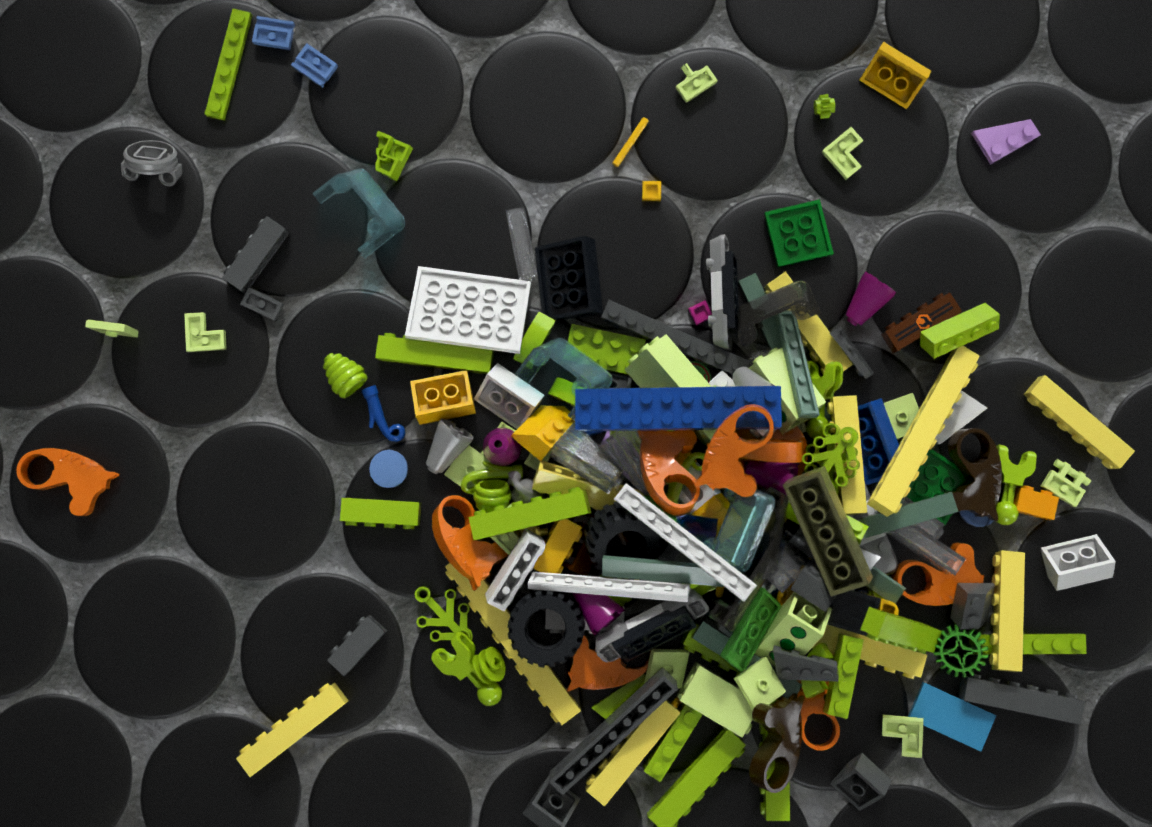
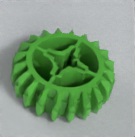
[933,624,988,678]

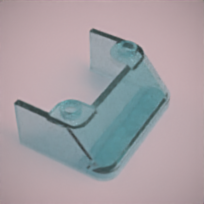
[312,168,405,258]
[515,338,612,420]
[703,488,775,572]

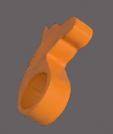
[695,404,774,497]
[637,430,700,516]
[707,439,803,463]
[17,448,120,516]
[432,495,508,591]
[892,542,984,606]
[567,635,651,692]
[797,680,840,751]

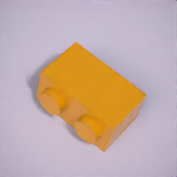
[1013,485,1059,520]

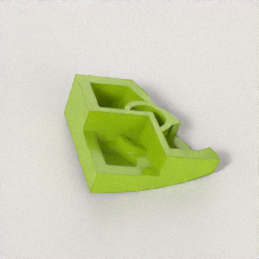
[375,131,413,182]

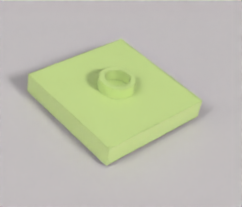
[85,320,139,338]
[884,393,919,439]
[444,445,492,495]
[644,649,689,688]
[734,657,786,711]

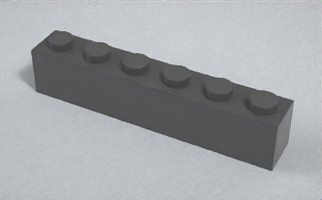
[958,673,1085,725]

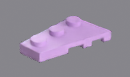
[971,119,1041,165]

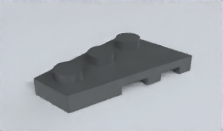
[830,326,874,379]
[773,645,839,681]

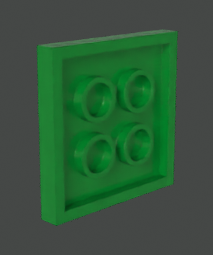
[764,199,834,268]
[902,449,966,526]

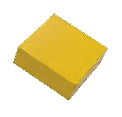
[642,181,661,201]

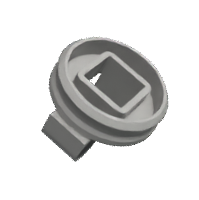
[121,140,182,186]

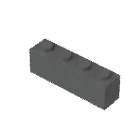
[222,216,289,293]

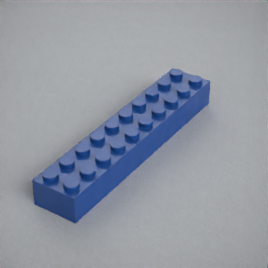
[575,386,782,432]

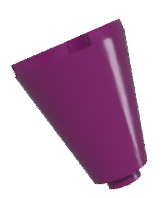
[846,272,896,327]
[483,428,521,466]
[743,460,799,500]
[572,593,625,636]

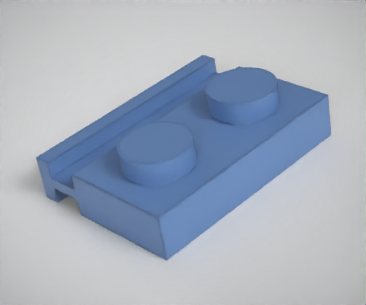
[252,16,295,50]
[291,43,338,88]

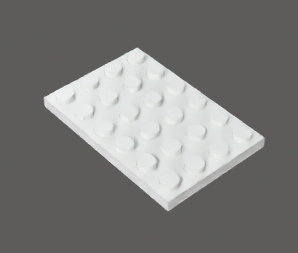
[405,266,531,354]

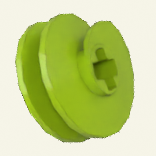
[472,647,506,685]

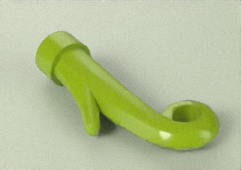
[666,452,705,504]
[461,461,523,494]

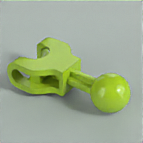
[806,361,843,440]
[996,444,1037,525]
[431,632,502,706]

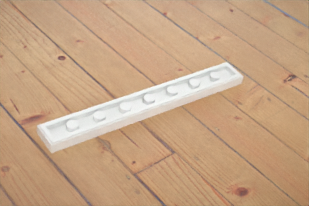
[614,483,757,602]
[528,572,690,602]

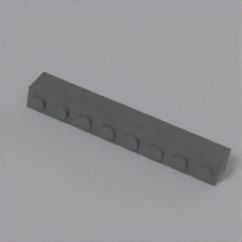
[601,300,750,378]
[549,667,678,795]

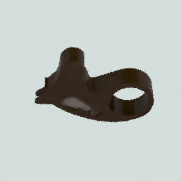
[944,428,1002,521]
[749,693,804,793]

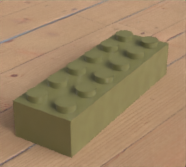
[783,466,873,596]

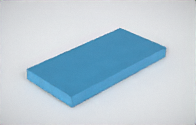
[908,682,996,751]

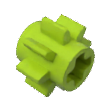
[813,94,835,119]

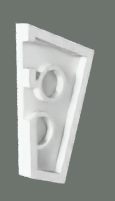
[935,390,987,445]

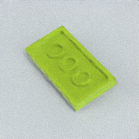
[564,324,646,375]

